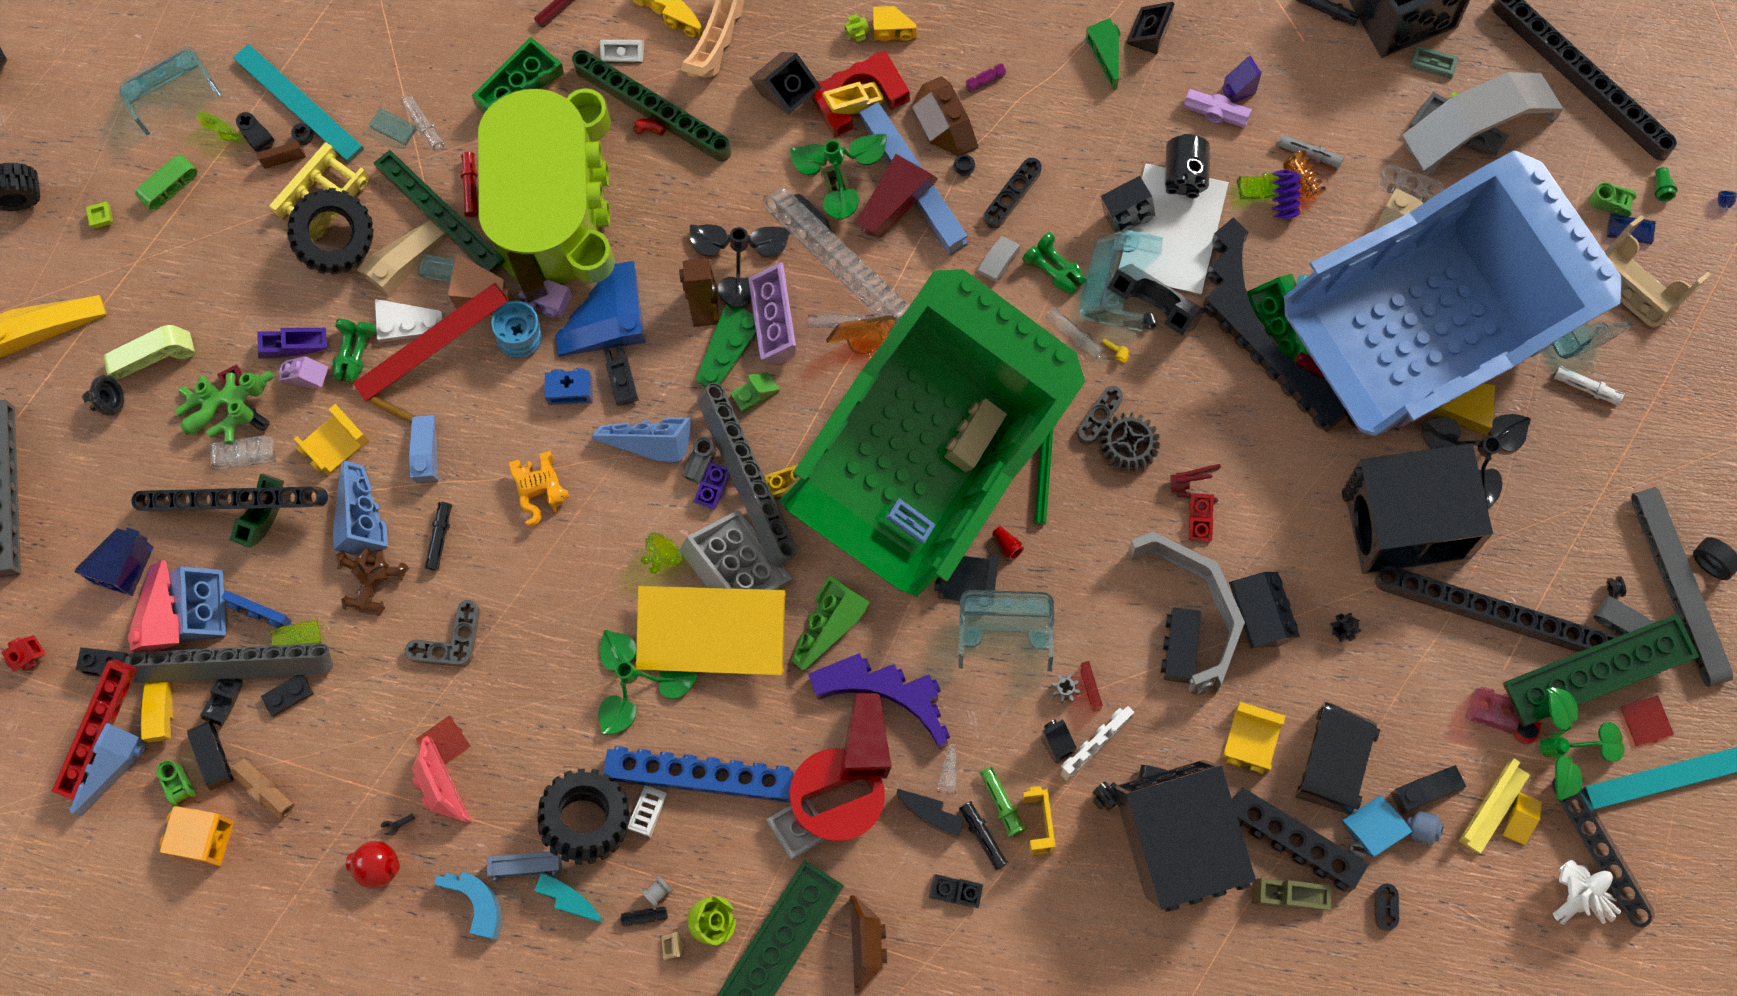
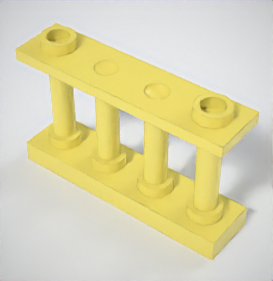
[269,142,370,242]

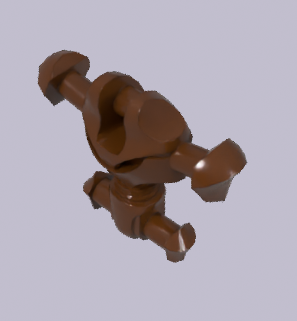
[336,548,409,616]

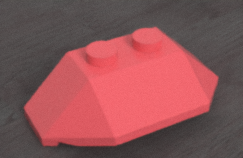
[412,736,472,824]

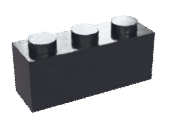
[1160,607,1201,683]

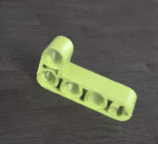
[103,325,195,380]

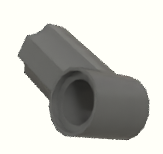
[682,436,716,484]

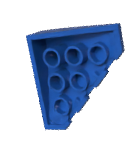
[556,261,646,357]

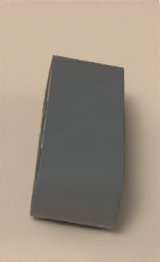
[1593,596,1655,636]

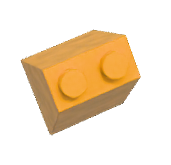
[159,806,234,867]

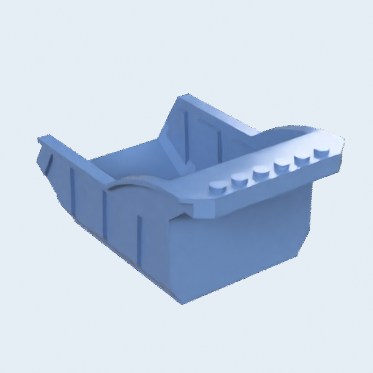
[1284,150,1621,436]

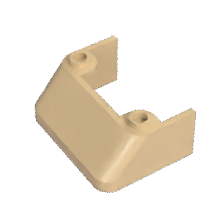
[1605,215,1711,327]

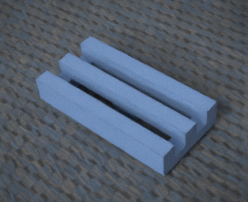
[885,498,936,544]

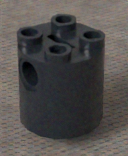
[1165,134,1210,199]

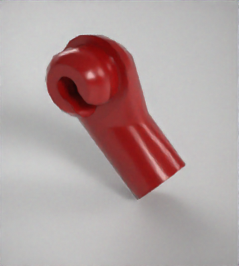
[633,118,666,136]

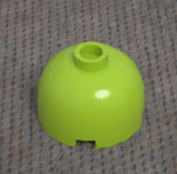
[687,896,736,945]

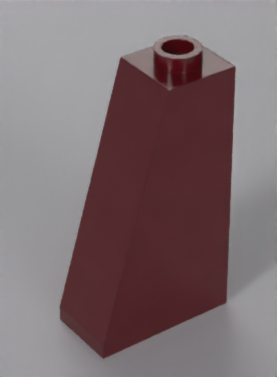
[856,154,938,237]
[840,692,892,780]

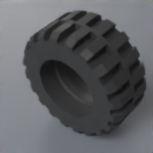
[287,188,374,275]
[537,768,630,865]

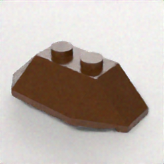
[912,76,978,156]
[850,895,887,996]

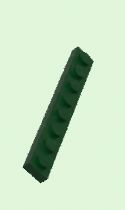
[373,150,505,273]

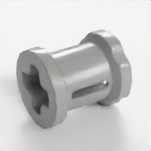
[641,875,673,907]

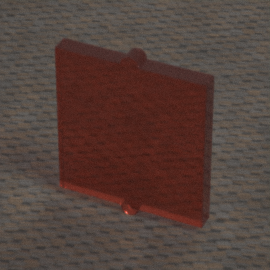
[1620,695,1674,746]
[416,715,471,764]

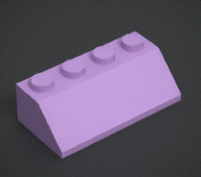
[748,262,796,365]

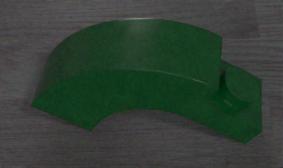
[229,474,284,548]

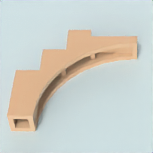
[681,0,744,78]

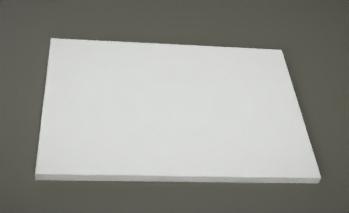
[1119,163,1229,296]

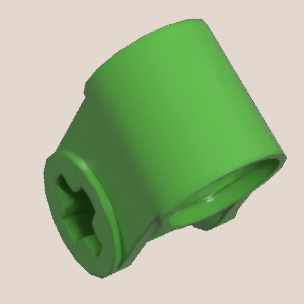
[1589,182,1637,217]
[156,760,196,806]

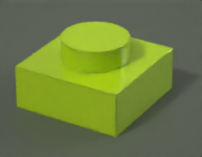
[86,201,114,229]

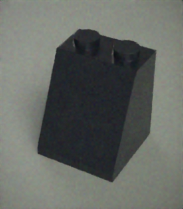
[749,52,822,114]

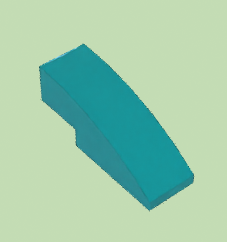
[535,873,604,924]

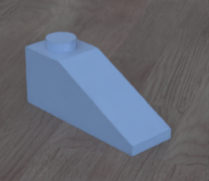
[409,415,439,483]

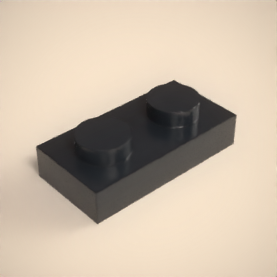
[261,675,314,717]

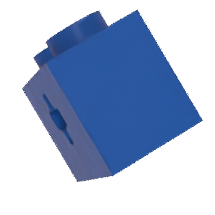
[545,368,593,405]

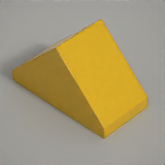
[1502,792,1542,846]

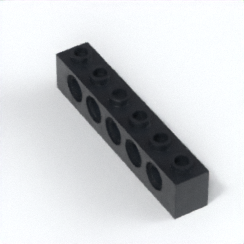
[1233,787,1369,892]

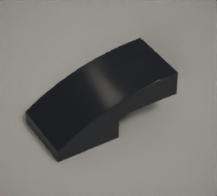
[200,678,243,726]

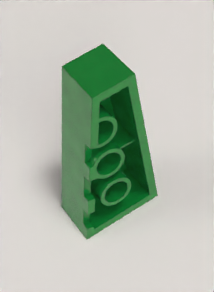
[472,37,564,113]

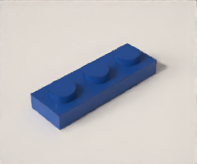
[221,590,292,629]

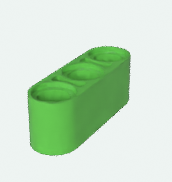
[135,154,198,211]

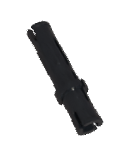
[1296,0,1360,27]
[424,502,453,571]
[959,801,1008,871]

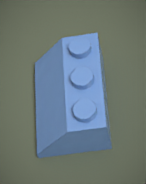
[169,566,226,641]

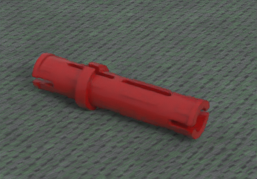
[460,152,478,217]

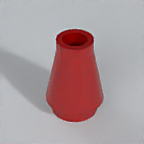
[992,526,1024,560]

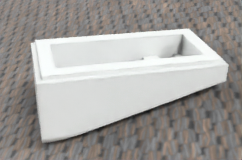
[627,785,667,838]

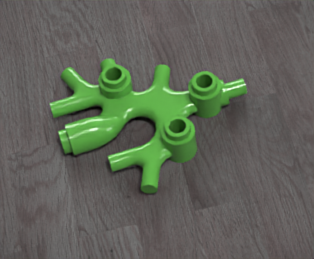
[174,370,275,445]

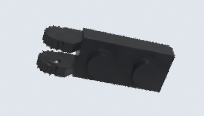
[604,344,639,406]

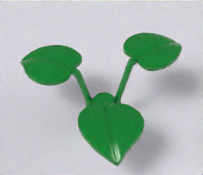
[790,134,887,220]
[598,630,698,735]
[1540,688,1625,800]

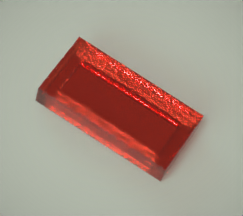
[1079,661,1103,712]

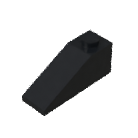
[1391,765,1467,815]

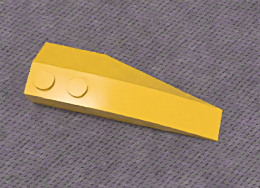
[0,295,107,358]

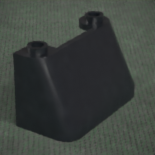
[1295,701,1380,814]

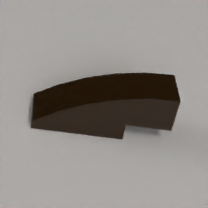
[507,252,548,303]

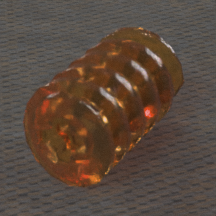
[1283,150,1326,200]

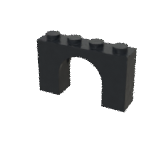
[1107,264,1206,336]

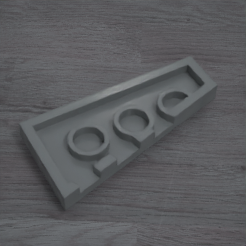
[1409,92,1509,156]

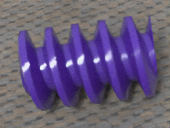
[1272,170,1301,219]

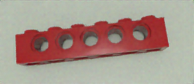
[52,660,138,800]

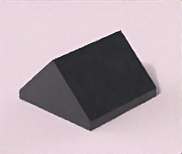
[1126,2,1175,54]

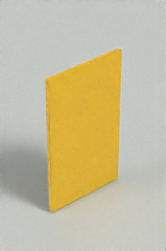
[636,586,786,675]

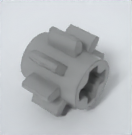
[1051,674,1080,704]

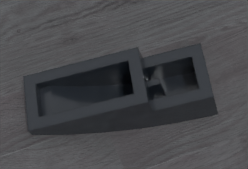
[896,789,964,839]

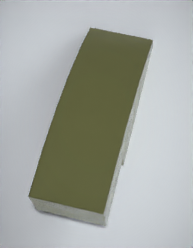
[1252,878,1332,910]

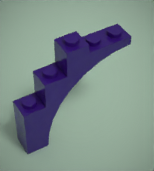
[808,653,950,749]

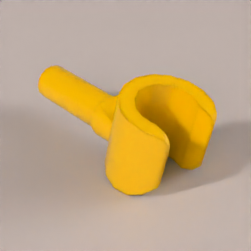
[1102,338,1129,363]

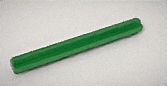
[1034,428,1054,525]

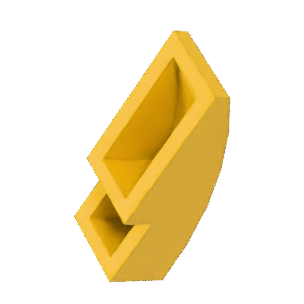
[822,82,884,114]
[141,681,173,743]

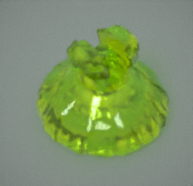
[641,532,683,574]

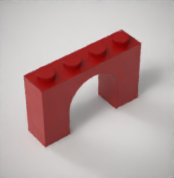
[811,50,910,138]

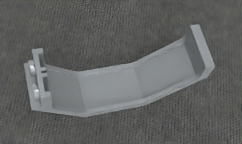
[1403,72,1563,177]
[1128,532,1245,695]

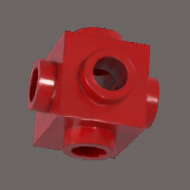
[1,635,46,672]

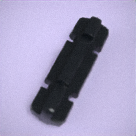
[620,906,668,926]

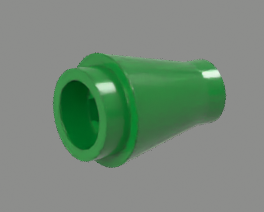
[1654,167,1678,201]

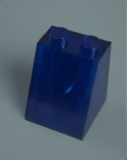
[74,528,154,597]

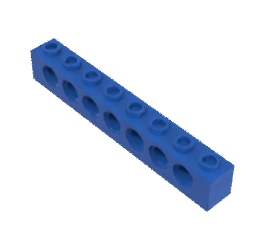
[603,746,794,803]

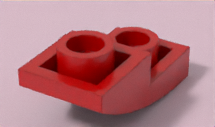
[1189,493,1214,541]

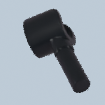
[1124,313,1157,329]
[380,813,415,836]

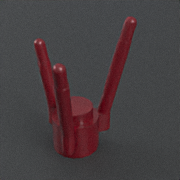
[1170,464,1221,502]

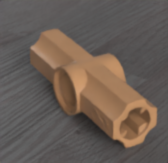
[230,758,295,820]

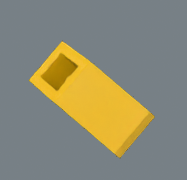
[873,6,917,42]

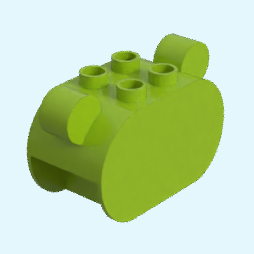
[478,88,615,285]

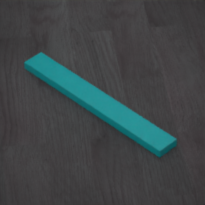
[233,44,364,163]
[1583,747,1737,810]

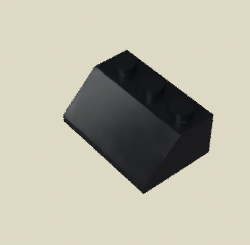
[1229,572,1300,648]

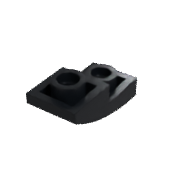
[929,874,983,908]

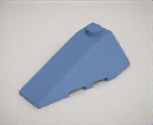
[592,417,691,463]
[333,460,388,555]

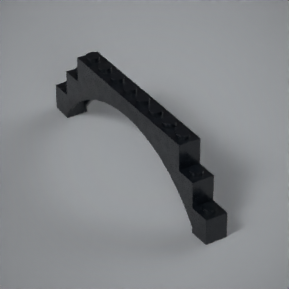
[1203,217,1401,432]

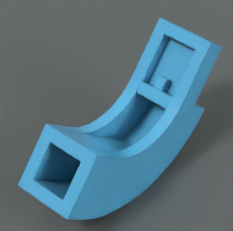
[434,871,501,940]

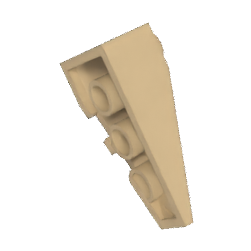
[356,220,446,297]

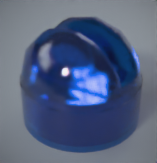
[1717,191,1737,208]

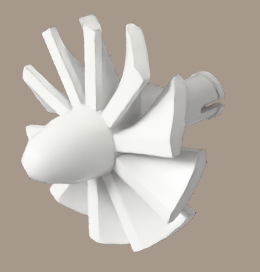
[1553,860,1621,925]

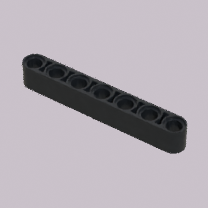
[1552,778,1655,928]

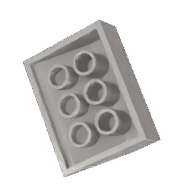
[679,510,793,590]

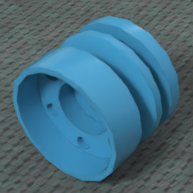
[491,301,542,358]

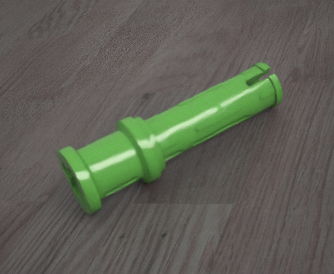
[979,766,1027,838]

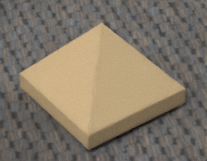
[661,932,684,960]

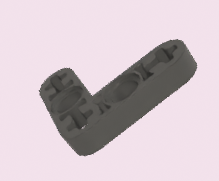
[405,600,480,667]

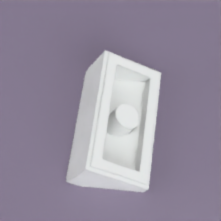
[600,40,644,62]

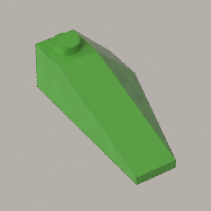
[791,575,870,670]

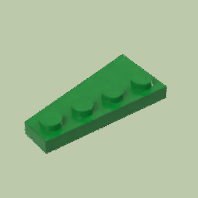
[696,303,757,388]

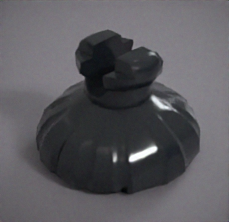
[82,375,125,416]

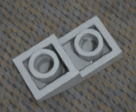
[977,236,1020,282]

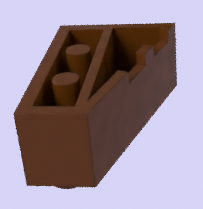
[679,258,719,327]

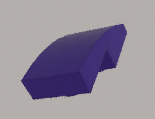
[694,462,730,510]

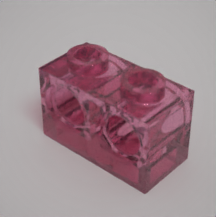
[1465,687,1519,733]

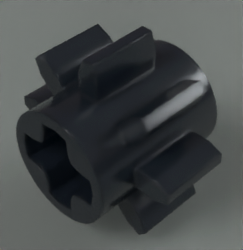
[1330,613,1361,642]
[1092,781,1117,811]

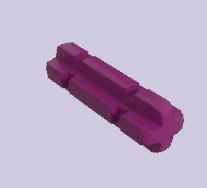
[966,63,1006,91]

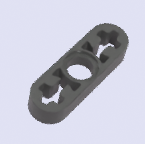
[1078,386,1123,444]

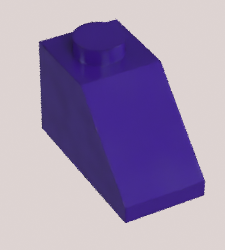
[1222,56,1262,104]

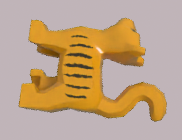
[509,451,569,526]

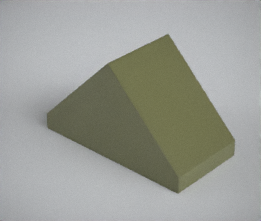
[820,163,850,194]

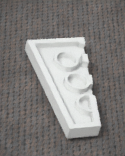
[1061,706,1134,782]

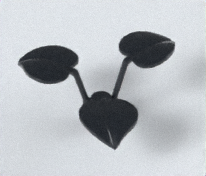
[690,224,790,308]
[1422,414,1531,508]

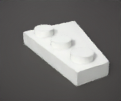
[375,299,443,343]

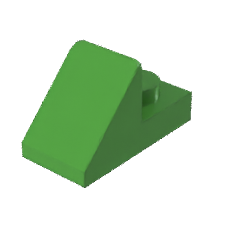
[730,372,780,413]

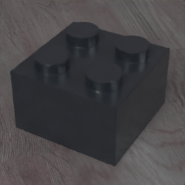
[1100,176,1156,236]

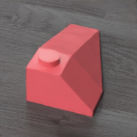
[128,560,179,652]

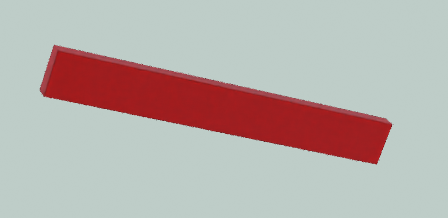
[353,283,509,401]

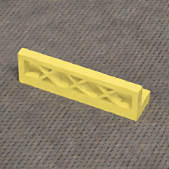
[1458,758,1530,855]

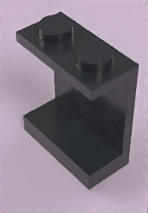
[934,554,999,605]

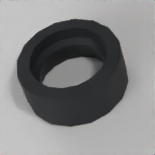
[1693,537,1737,580]

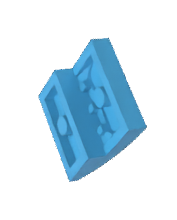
[1341,795,1413,859]

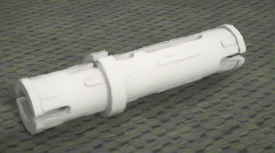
[1554,366,1625,406]

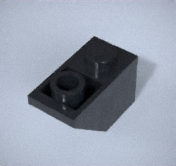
[1041,719,1077,764]

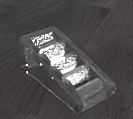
[937,744,956,795]

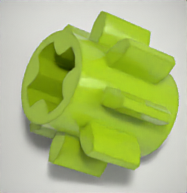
[844,14,869,42]

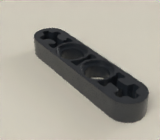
[984,158,1042,229]

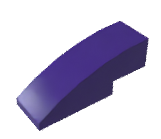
[257,327,327,359]

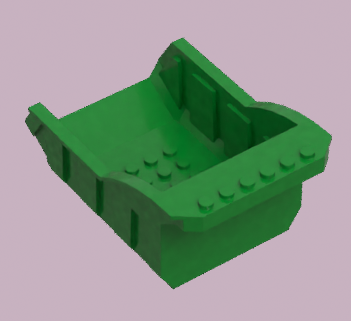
[780,269,1085,597]

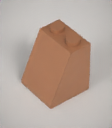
[448,254,515,315]

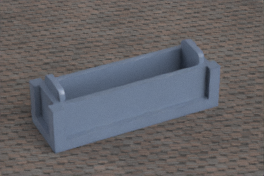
[487,852,563,882]

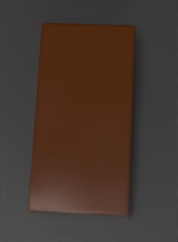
[257,141,306,169]

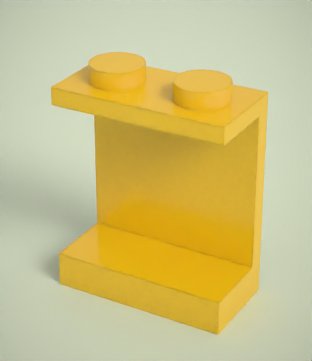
[294,404,369,476]
[1222,702,1286,775]
[1022,786,1056,856]

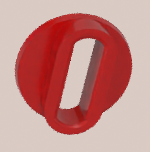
[790,748,885,842]

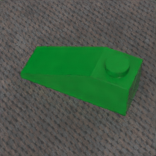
[1085,18,1120,90]

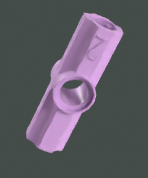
[1183,89,1252,128]

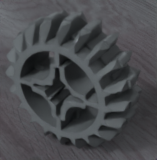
[1099,412,1160,473]

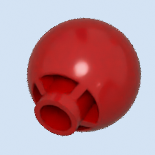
[345,841,400,889]

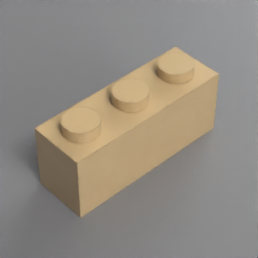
[944,398,1007,472]

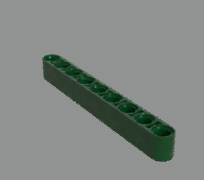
[572,50,731,162]

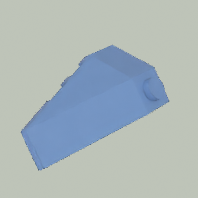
[69,723,146,816]

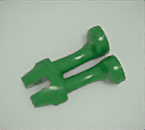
[1022,231,1086,295]
[331,318,376,383]

